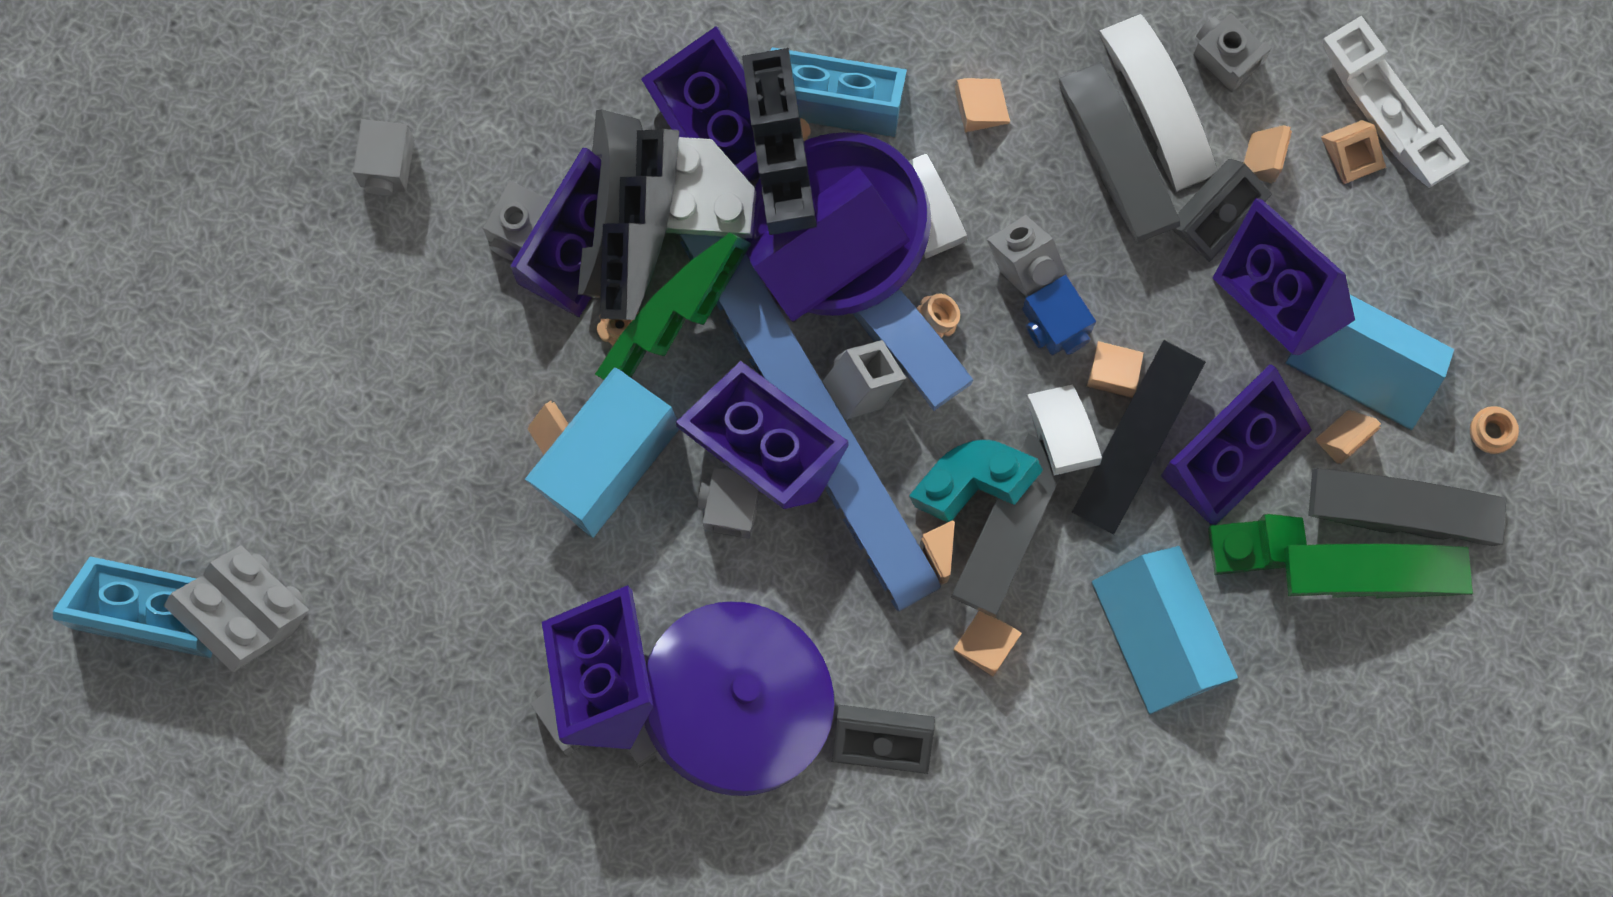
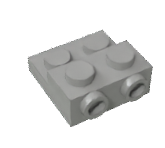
[164,545,309,672]

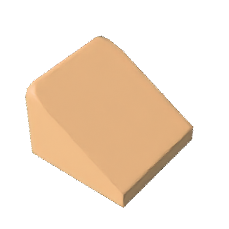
[955,78,1010,132]
[1321,120,1386,184]
[1244,125,1292,183]
[1087,341,1144,398]
[528,401,569,455]
[1316,410,1381,464]
[919,521,955,585]
[953,611,1022,677]

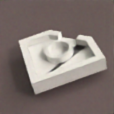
[665,137,756,238]

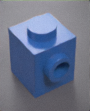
[1022,274,1096,356]

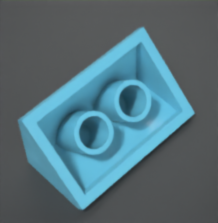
[771,47,907,137]
[1285,295,1454,430]
[525,367,679,538]
[1092,546,1238,715]
[53,556,212,658]

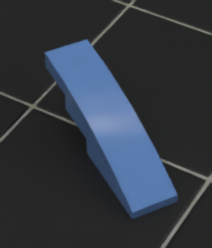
[852,289,973,411]

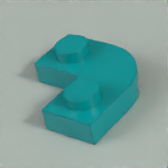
[909,440,1043,523]

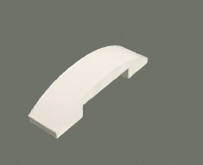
[1099,14,1217,193]
[1322,16,1469,188]

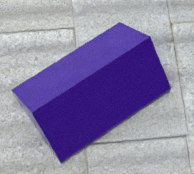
[641,26,760,181]
[510,148,601,317]
[746,167,910,322]
[1212,198,1355,355]
[676,361,849,509]
[1161,364,1312,526]
[542,585,653,749]

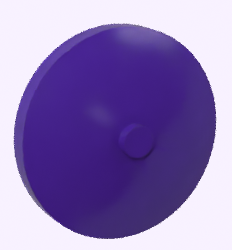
[745,132,931,316]
[644,601,834,796]

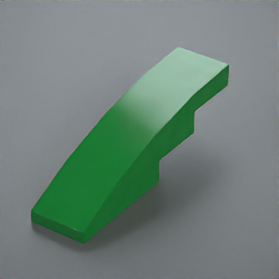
[595,233,751,380]
[1284,544,1473,599]

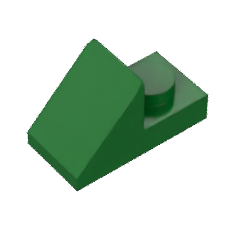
[1208,514,1307,575]

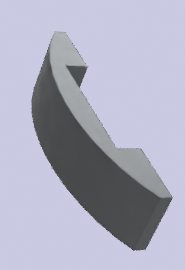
[578,109,643,299]

